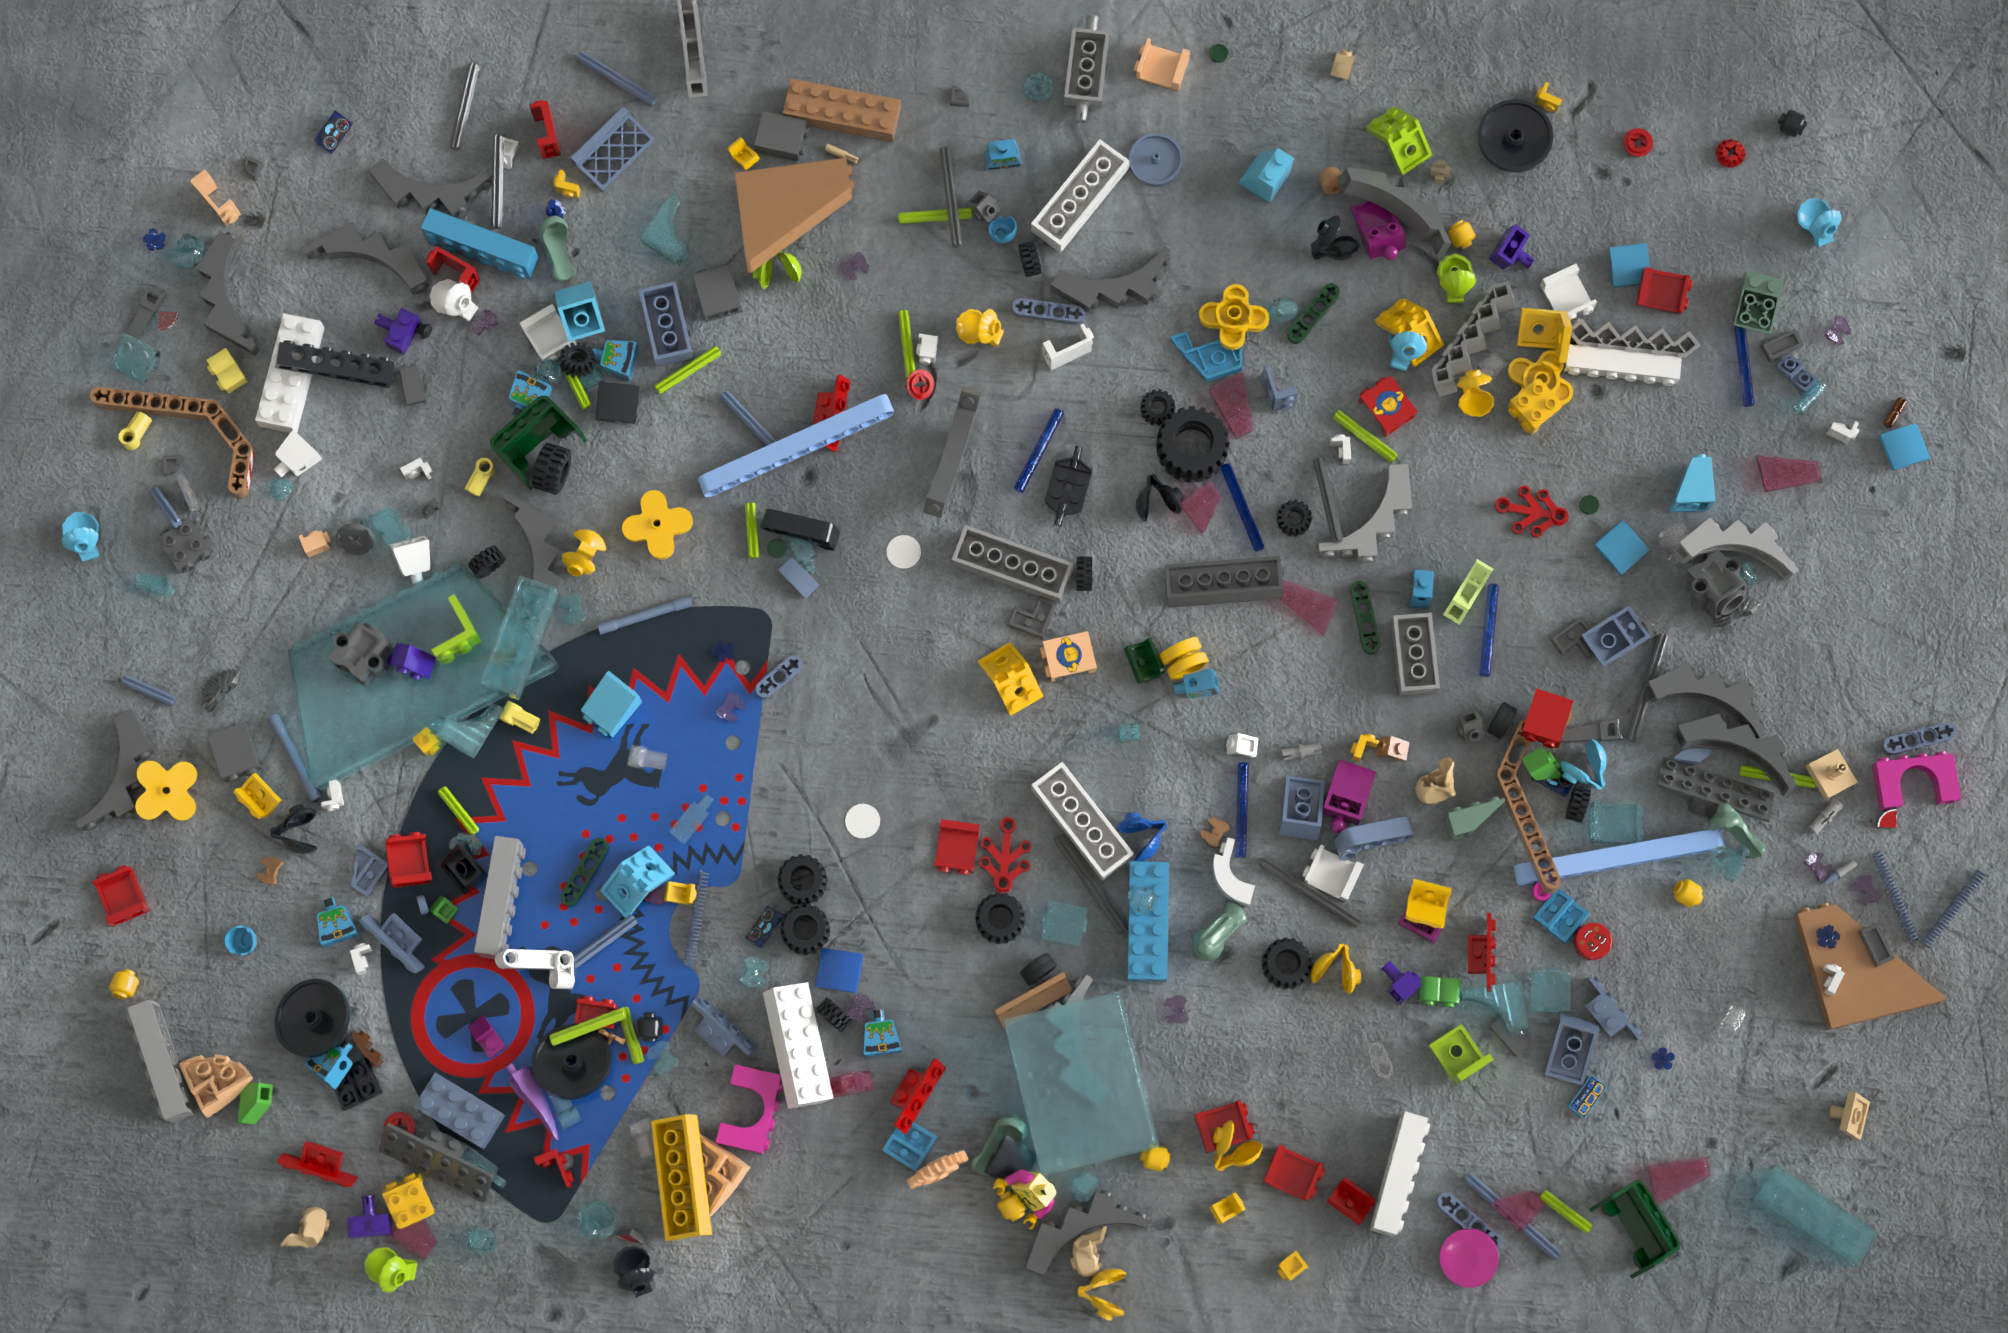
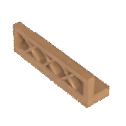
[995,972,1073,1030]

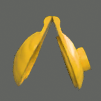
[956,309,1004,347]
[1457,369,1494,417]
[562,529,606,577]
[1311,944,1361,995]
[1213,1120,1263,1171]
[1078,1268,1126,1321]

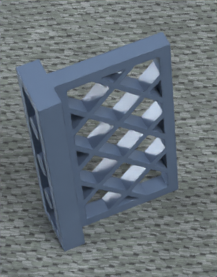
[571,106,655,192]

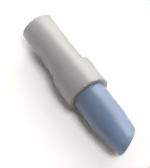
[1824,859,1857,885]

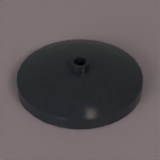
[1478,99,1553,173]
[275,979,350,1058]
[532,1024,612,1100]

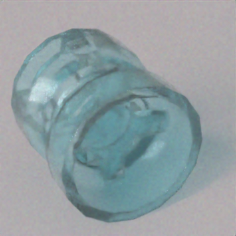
[1119,722,1140,742]

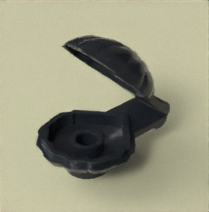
[1311,216,1360,261]
[1136,474,1184,522]
[270,804,318,854]
[613,1246,654,1298]

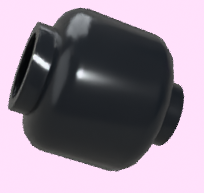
[1778,109,1807,137]
[637,1012,663,1042]

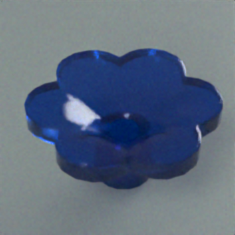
[546,199,565,219]

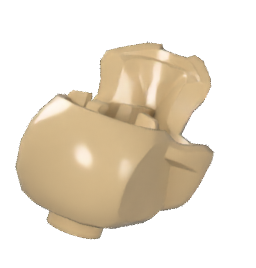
[1415,757,1456,805]
[280,1207,330,1248]
[1070,1226,1107,1277]

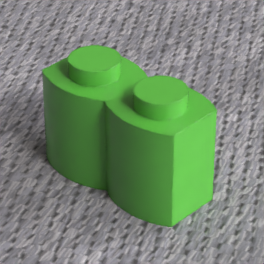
[1418,976,1460,1008]

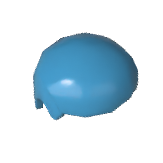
[988,216,1017,244]
[224,926,257,955]

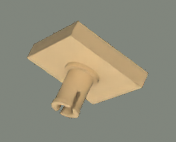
[1805,749,1858,800]
[1830,1091,1870,1140]

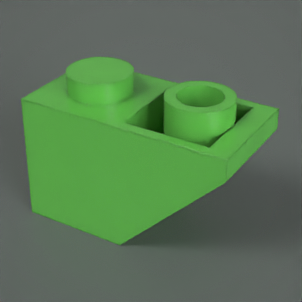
[1522,747,1562,781]
[238,1083,273,1125]

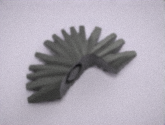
[1714,596,1761,634]
[202,669,241,717]

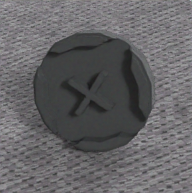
[335,518,375,555]

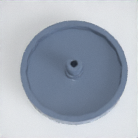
[1129,133,1183,187]

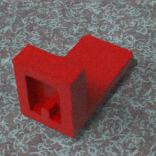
[534,1149,574,1188]

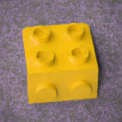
[1507,379,1562,435]
[1405,879,1452,928]
[382,1173,434,1229]

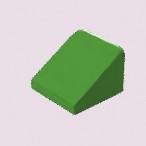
[429,895,459,924]

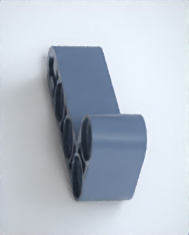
[1333,817,1415,861]

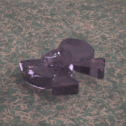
[840,252,869,280]
[470,310,498,335]
[1824,316,1851,345]
[716,692,745,722]
[1804,852,1832,881]
[1852,875,1882,906]
[846,993,875,1024]
[1163,995,1189,1024]

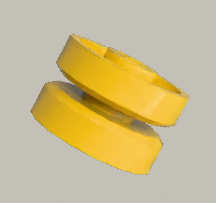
[1159,637,1209,681]

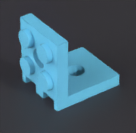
[600,846,675,918]

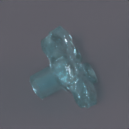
[1740,562,1757,586]

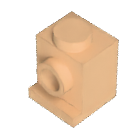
[299,531,331,558]

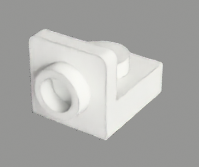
[503,138,519,169]
[1826,421,1859,444]
[1330,435,1351,464]
[400,458,432,480]
[1226,733,1258,758]
[321,780,344,811]
[350,943,373,976]
[1822,963,1845,996]

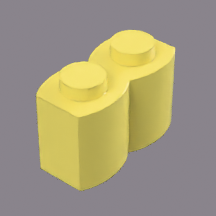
[206,348,248,394]

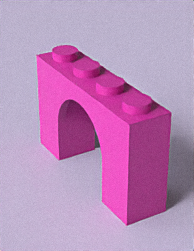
[1872,751,1961,811]
[716,1064,783,1154]

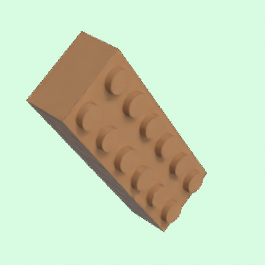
[783,79,901,142]

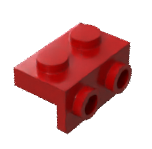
[574,996,618,1030]
[1327,1177,1377,1225]

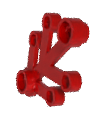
[1494,485,1569,538]
[979,817,1032,893]

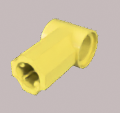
[119,411,152,451]
[464,458,496,497]
[498,701,540,734]

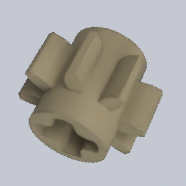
[1429,160,1450,184]

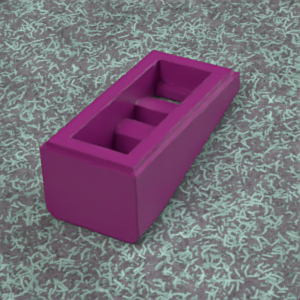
[1398,909,1443,944]

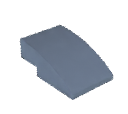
[1581,605,1651,667]

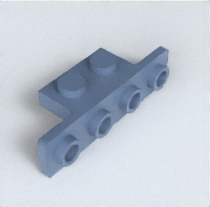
[359,913,425,973]
[1585,976,1642,1041]
[691,996,758,1057]

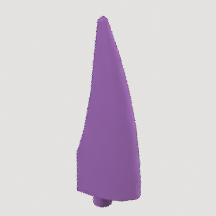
[506,1063,559,1141]

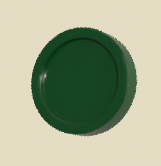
[1210,44,1229,63]
[1579,495,1599,515]
[767,539,787,558]

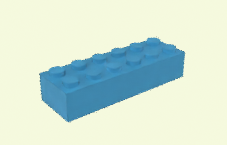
[421,208,539,280]
[1127,861,1169,982]

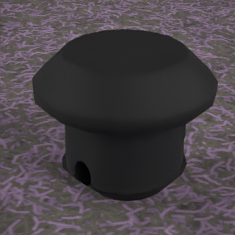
[416,322,432,339]

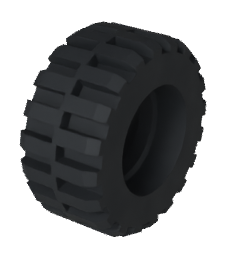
[1156,406,1230,482]

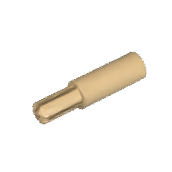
[825,144,858,164]

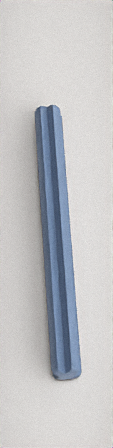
[1464,1173,1561,1260]

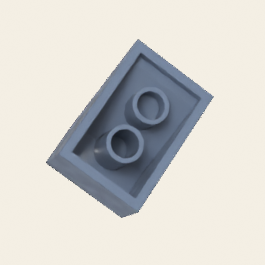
[1279,775,1325,841]
[1544,1013,1599,1086]

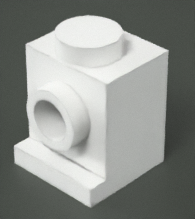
[916,333,938,365]

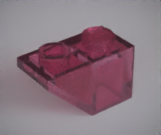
[829,1071,873,1098]

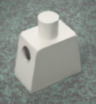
[274,430,322,477]
[389,536,430,584]

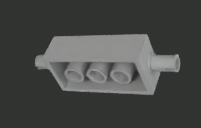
[1064,15,1109,124]

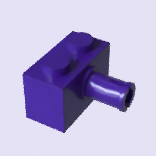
[1488,224,1535,270]
[374,308,421,355]
[387,643,436,681]
[1381,961,1422,1005]
[347,1195,392,1239]

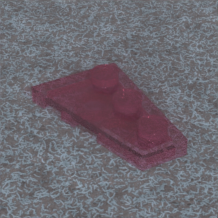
[1209,372,1253,440]
[1756,454,1822,492]
[1280,579,1338,636]
[1647,1156,1711,1205]

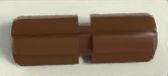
[1883,397,1907,428]

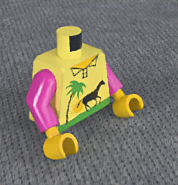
[993,1170,1056,1229]

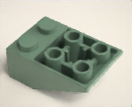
[1733,271,1784,335]
[1443,797,1505,842]

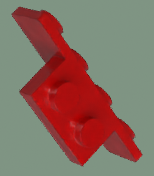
[812,375,850,452]
[1468,913,1496,992]
[889,1058,946,1134]
[277,1141,358,1187]

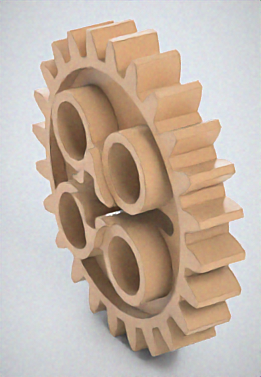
[907,1151,968,1189]

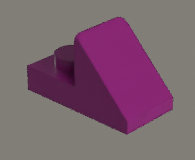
[468,1015,506,1059]

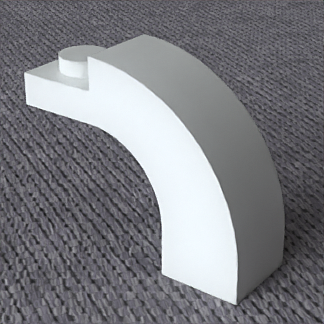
[1212,838,1255,907]

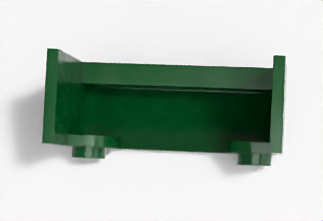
[490,396,587,490]
[1589,1179,1680,1279]

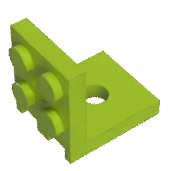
[1365,107,1432,175]
[431,594,482,664]
[1428,1024,1494,1085]

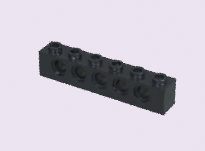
[275,340,395,388]

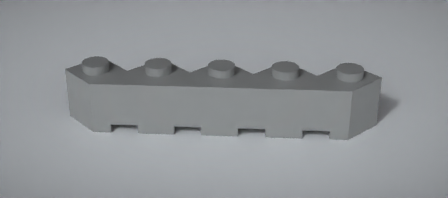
[1431,281,1516,397]
[1571,317,1701,358]

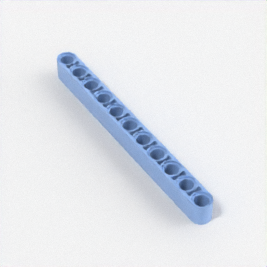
[698,394,894,497]
[1513,829,1725,886]

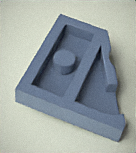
[351,844,388,897]

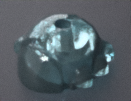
[270,478,293,501]

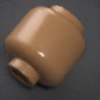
[1318,167,1342,195]

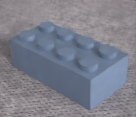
[639,281,694,367]
[414,1072,505,1149]

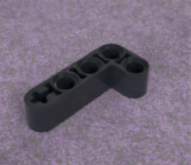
[760,509,840,551]

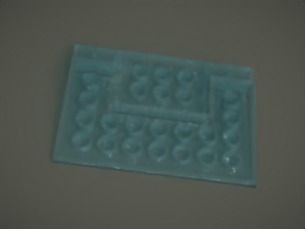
[1003,991,1159,1176]

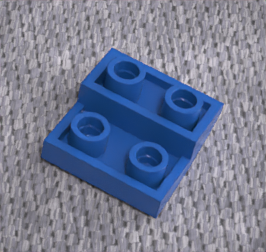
[815,948,863,993]

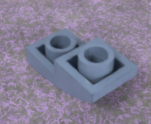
[1776,353,1818,395]
[778,556,819,598]

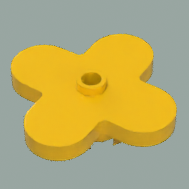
[1199,284,1269,350]
[1507,350,1573,406]
[622,490,693,560]
[135,761,197,821]

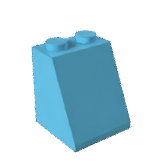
[1239,148,1294,203]
[555,281,605,342]
[1669,454,1715,512]
[581,671,642,738]

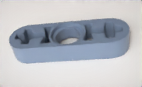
[756,655,802,699]

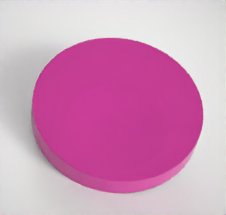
[1440,1228,1499,1288]

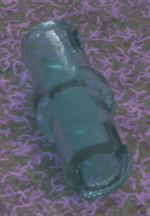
[1793,380,1827,415]

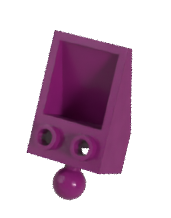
[1350,201,1406,260]
[1322,759,1376,833]

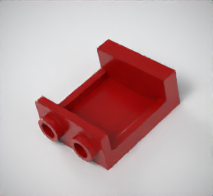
[529,100,561,159]
[1636,267,1692,314]
[1521,688,1574,749]
[385,832,432,888]
[92,865,149,927]
[1194,1100,1255,1154]
[1263,1145,1325,1202]

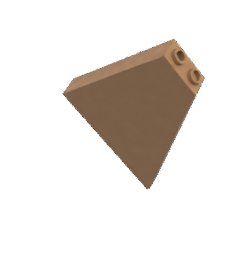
[735,158,855,273]
[1794,903,1945,1030]

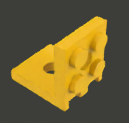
[1375,298,1444,367]
[1517,308,1572,363]
[977,642,1044,716]

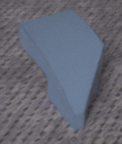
[1671,748,1714,766]

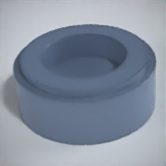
[416,895,429,915]

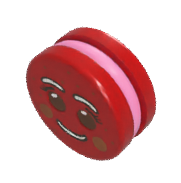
[1574,923,1612,961]

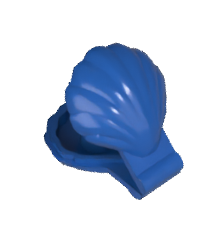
[1116,813,1167,861]

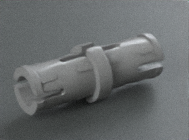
[1281,741,1322,761]
[1807,799,1843,835]

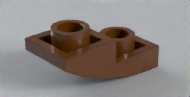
[351,1030,384,1068]

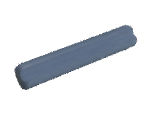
[150,487,182,528]
[121,675,176,706]

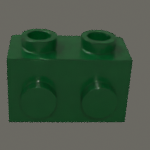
[1124,638,1165,684]

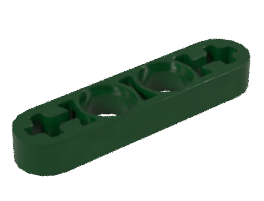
[1288,283,1340,344]
[1350,581,1380,655]
[561,838,609,907]

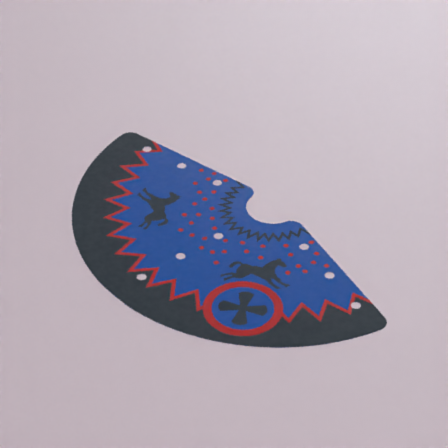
[380,606,772,1223]

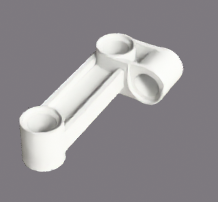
[495,949,575,989]

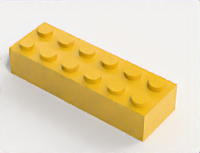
[651,1114,712,1241]

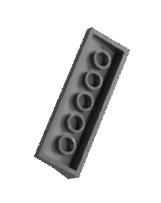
[1165,556,1283,608]

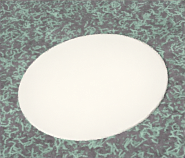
[887,535,921,569]
[845,804,880,838]

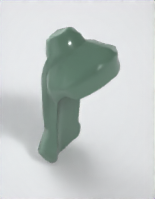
[538,216,576,281]
[1708,803,1766,859]
[1192,902,1247,961]
[971,1113,1028,1176]

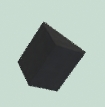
[440,842,488,895]

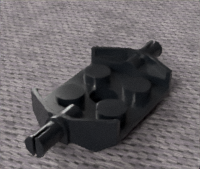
[1044,446,1092,527]

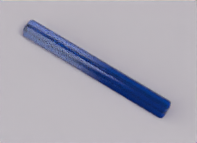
[1733,319,1755,407]
[1014,408,1064,493]
[1221,463,1264,552]
[1480,583,1499,677]
[1236,762,1249,858]

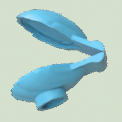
[1797,198,1841,247]
[1389,331,1427,372]
[62,512,99,562]
[1559,739,1607,790]

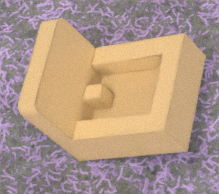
[1331,49,1355,80]

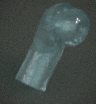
[457,832,482,855]

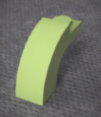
[1443,559,1493,625]

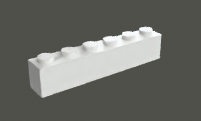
[1563,344,1682,386]

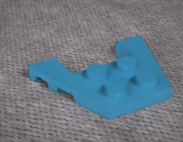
[1171,331,1243,382]

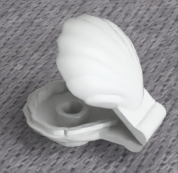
[430,279,478,321]

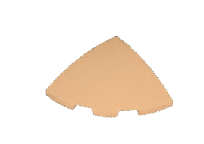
[179,1054,253,1118]
[700,1134,750,1217]

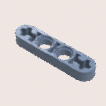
[1012,298,1085,325]
[1881,722,1957,755]
[1436,1192,1502,1249]

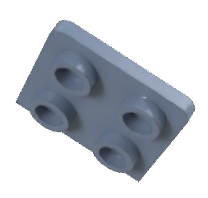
[1260,365,1298,411]

